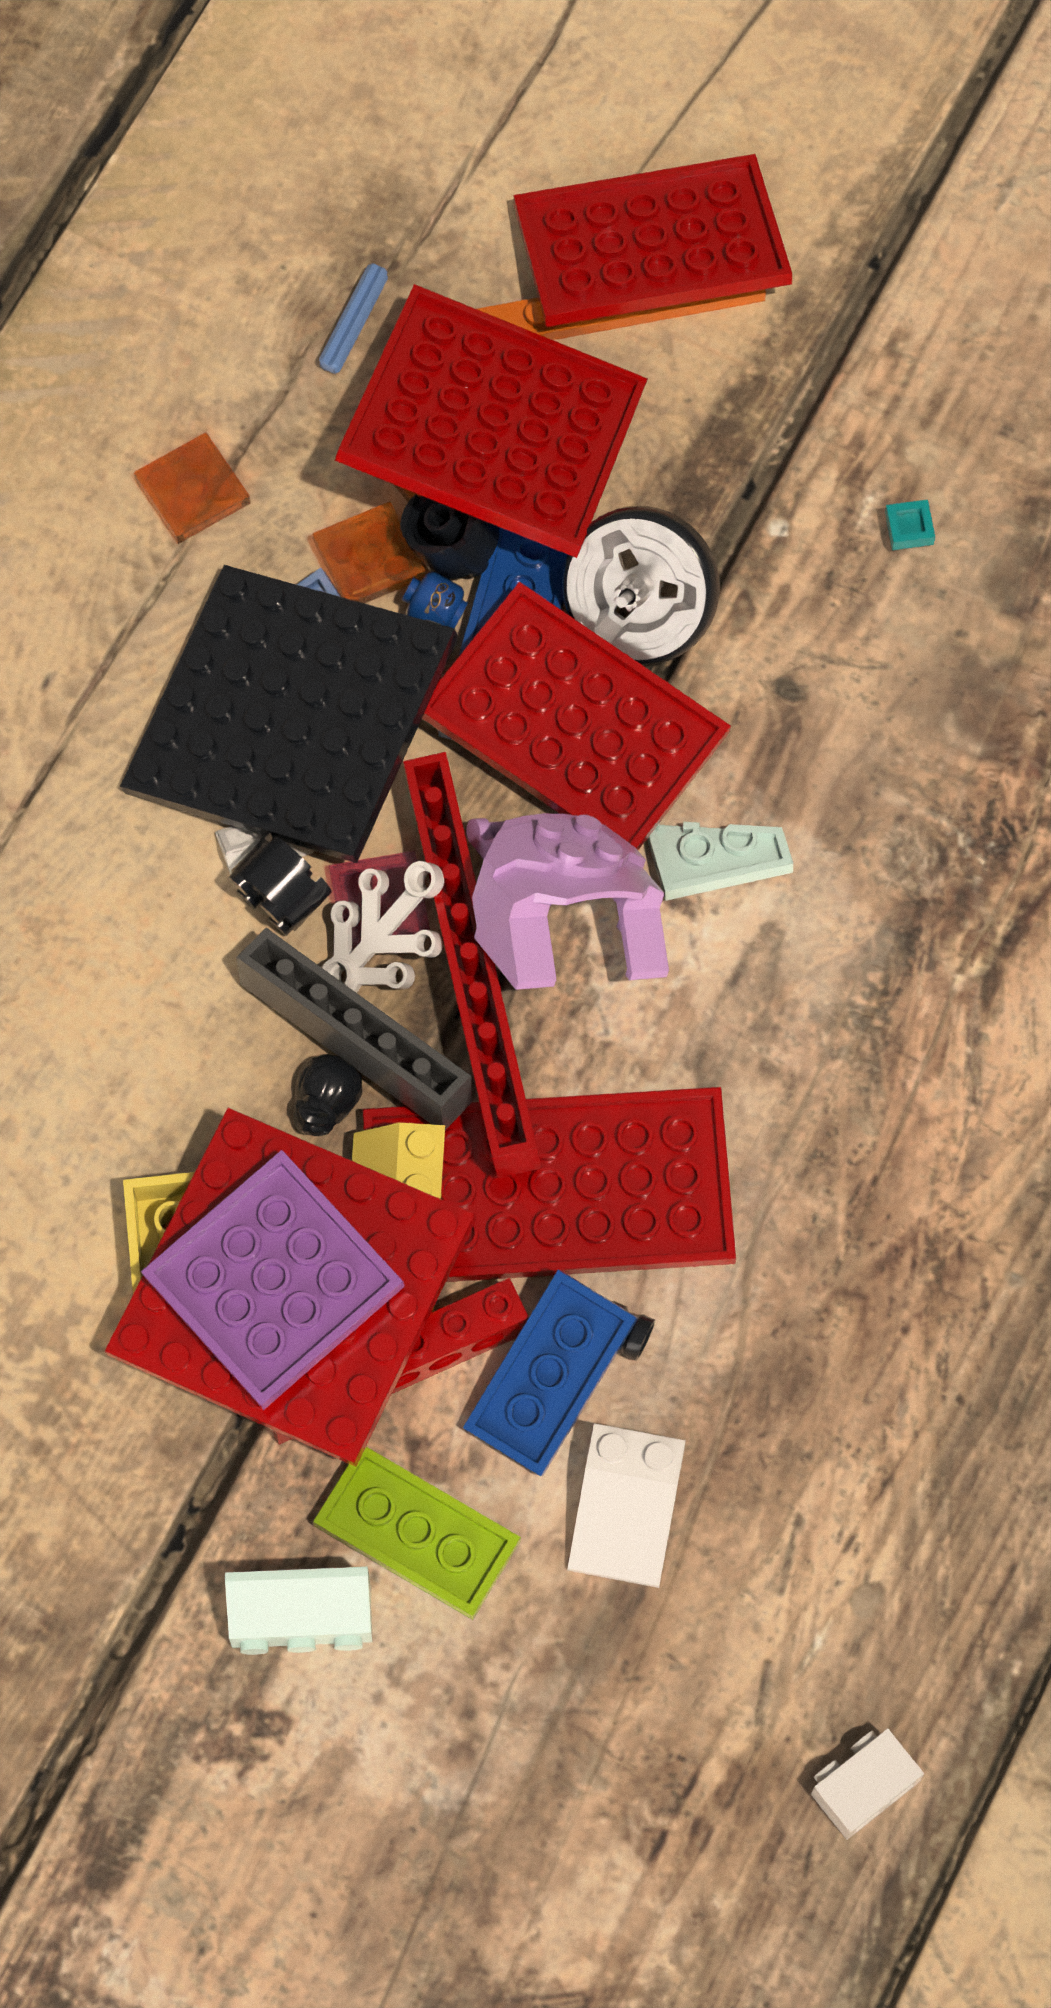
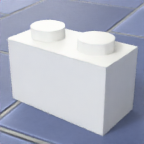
[811,1729,924,1840]

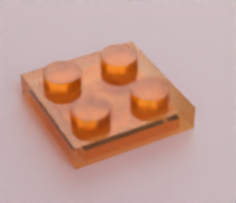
[134,432,251,544]
[312,501,426,603]

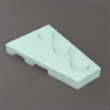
[647,822,793,901]

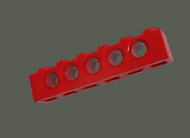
[272,1278,529,1445]

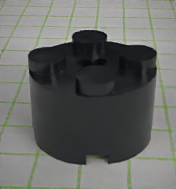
[400,494,500,579]
[228,832,332,936]

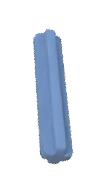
[319,263,388,374]

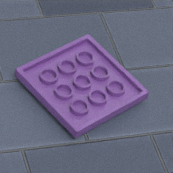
[141,1150,405,1410]

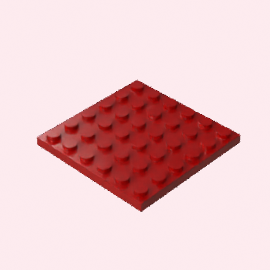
[334,284,648,558]
[105,1108,476,1467]

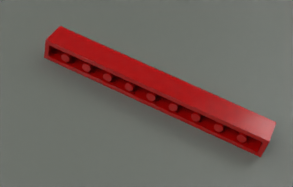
[403,752,541,1178]

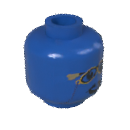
[402,572,468,628]

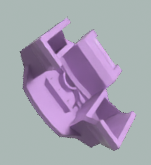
[466,813,669,990]

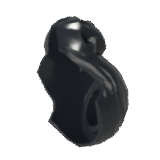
[292,1054,362,1137]

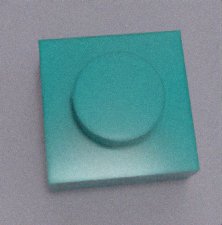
[885,499,936,550]

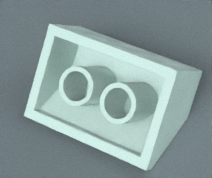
[225,1567,372,1655]

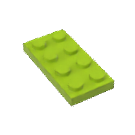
[313,1447,521,1620]

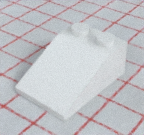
[567,1423,686,1588]

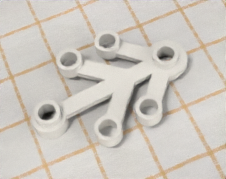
[322,861,444,993]

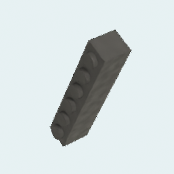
[236,928,472,1130]

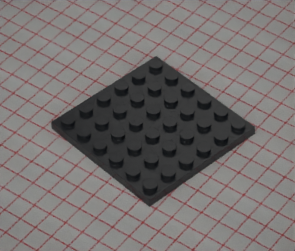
[120,565,458,863]

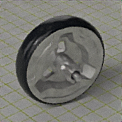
[562,506,720,665]

